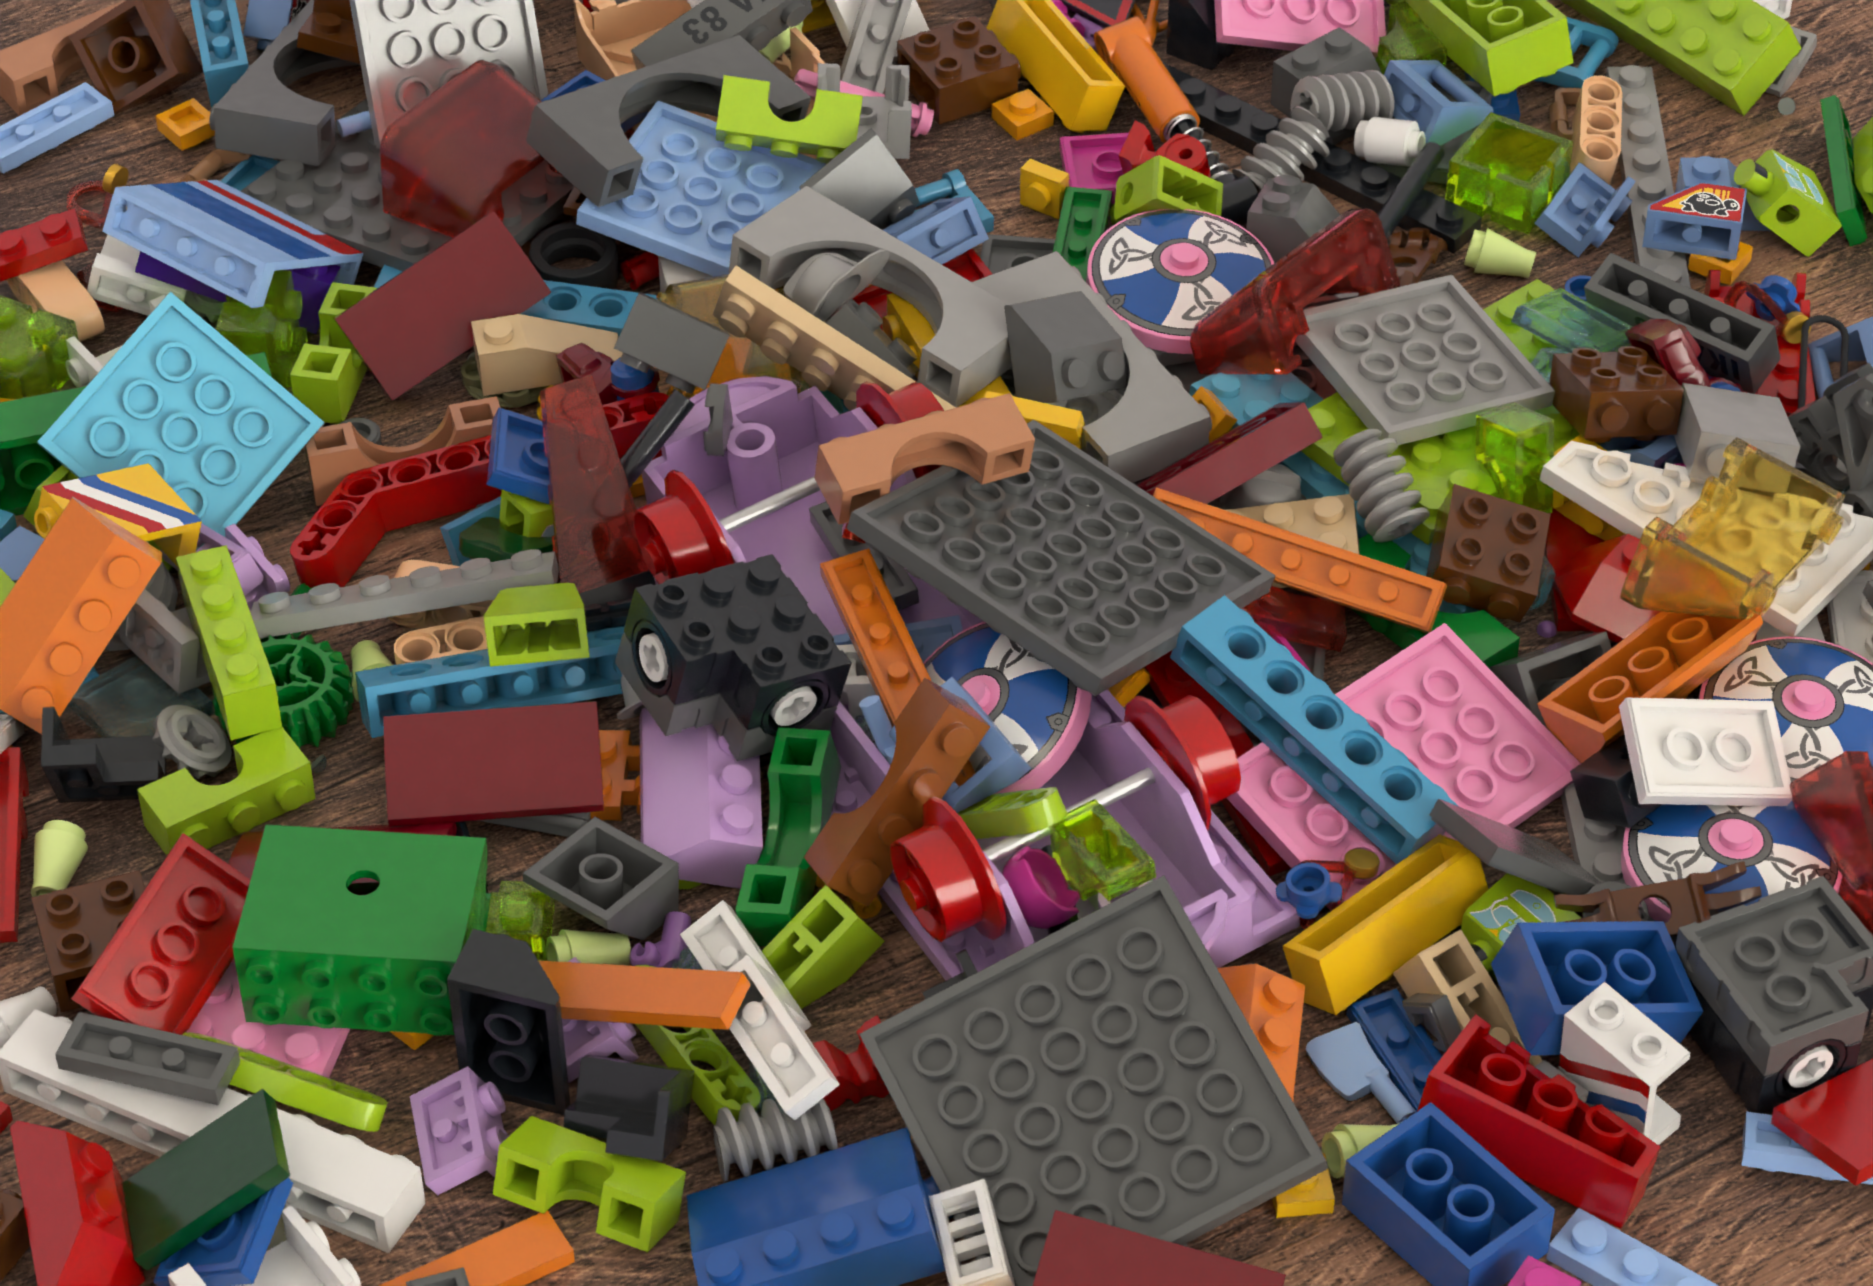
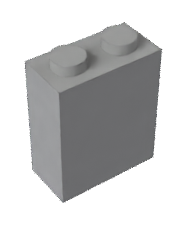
[1674,383,1801,492]

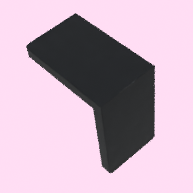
[41,707,166,803]
[563,1055,694,1161]

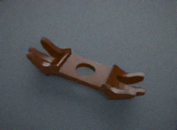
[1358,228,1448,297]
[1554,861,1762,937]

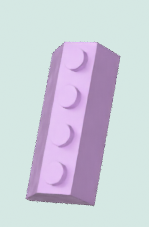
[640,708,763,889]

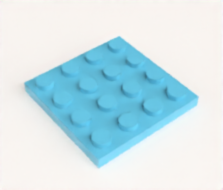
[37,291,325,550]

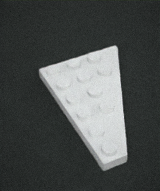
[1539,441,1873,637]

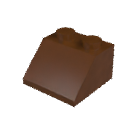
[69,0,204,115]

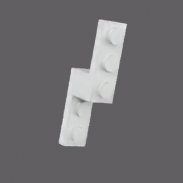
[680,900,840,1120]

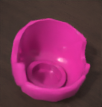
[1001,846,1080,929]

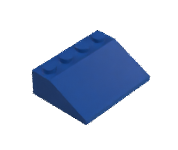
[686,1127,946,1286]

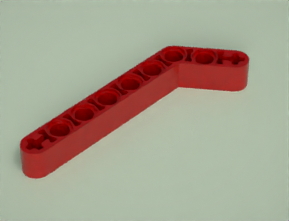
[290,392,669,588]

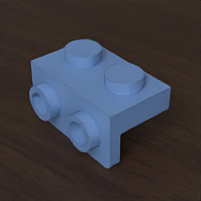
[1534,162,1636,257]

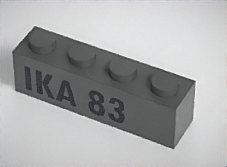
[631,0,813,70]
[1584,253,1780,394]

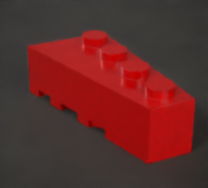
[1417,1014,1661,1229]

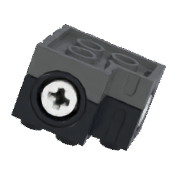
[615,554,852,761]
[1675,876,1873,1115]

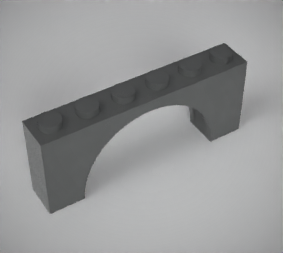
[209,0,361,166]
[526,35,811,207]

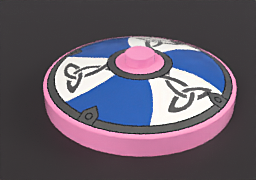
[1086,209,1278,354]
[923,621,1092,794]
[1699,637,1873,808]
[1621,795,1843,923]

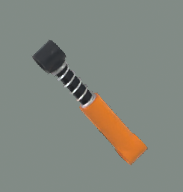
[1094,16,1258,226]

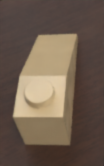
[471,314,623,396]
[1393,929,1543,1067]

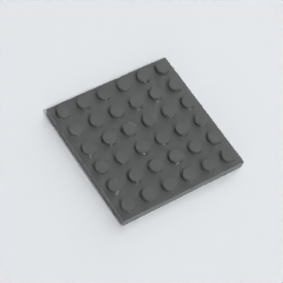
[241,98,574,271]
[847,420,1275,696]
[859,876,1328,1286]

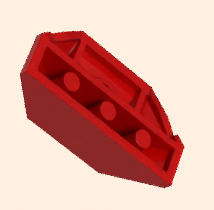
[1552,534,1757,643]
[10,1120,146,1286]

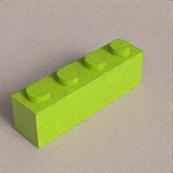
[176,545,282,740]

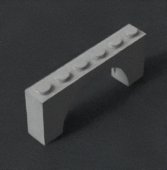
[729,186,1012,408]
[972,251,1212,483]

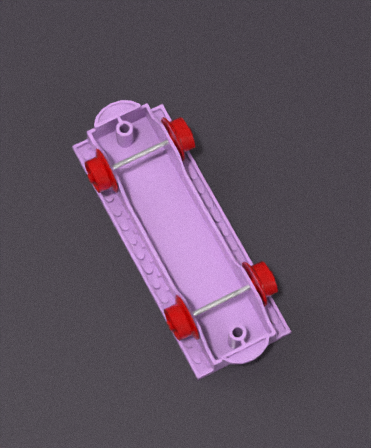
[603,376,1300,980]

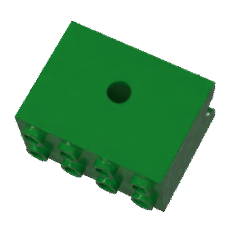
[232,824,494,1036]

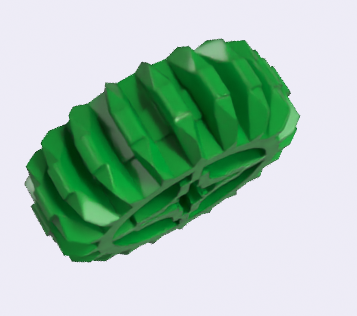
[212,633,355,749]

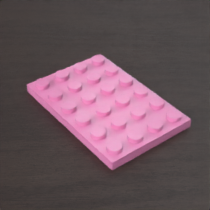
[1227,623,1581,911]

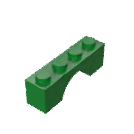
[1350,533,1520,669]
[735,727,842,946]

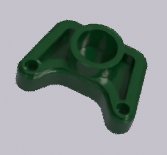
[459,517,559,562]

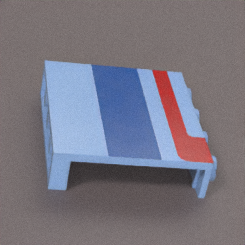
[102,180,364,308]

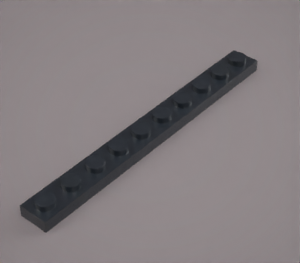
[1115,62,1482,254]

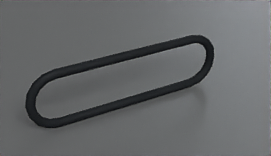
[1798,315,1849,409]

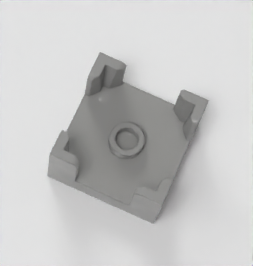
[817,63,912,159]

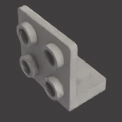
[120,589,211,694]

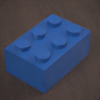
[1491,921,1703,1056]
[1342,1102,1555,1286]

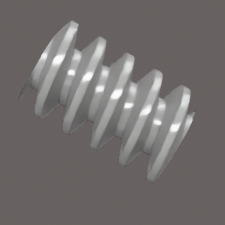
[1290,70,1395,132]
[1232,106,1330,194]
[1333,429,1430,543]
[713,1098,838,1182]

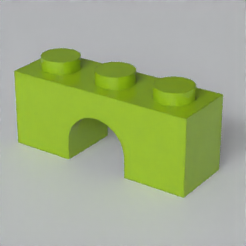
[716,75,863,164]
[290,282,378,424]
[137,727,316,856]
[493,1116,686,1252]

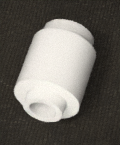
[1354,117,1426,167]

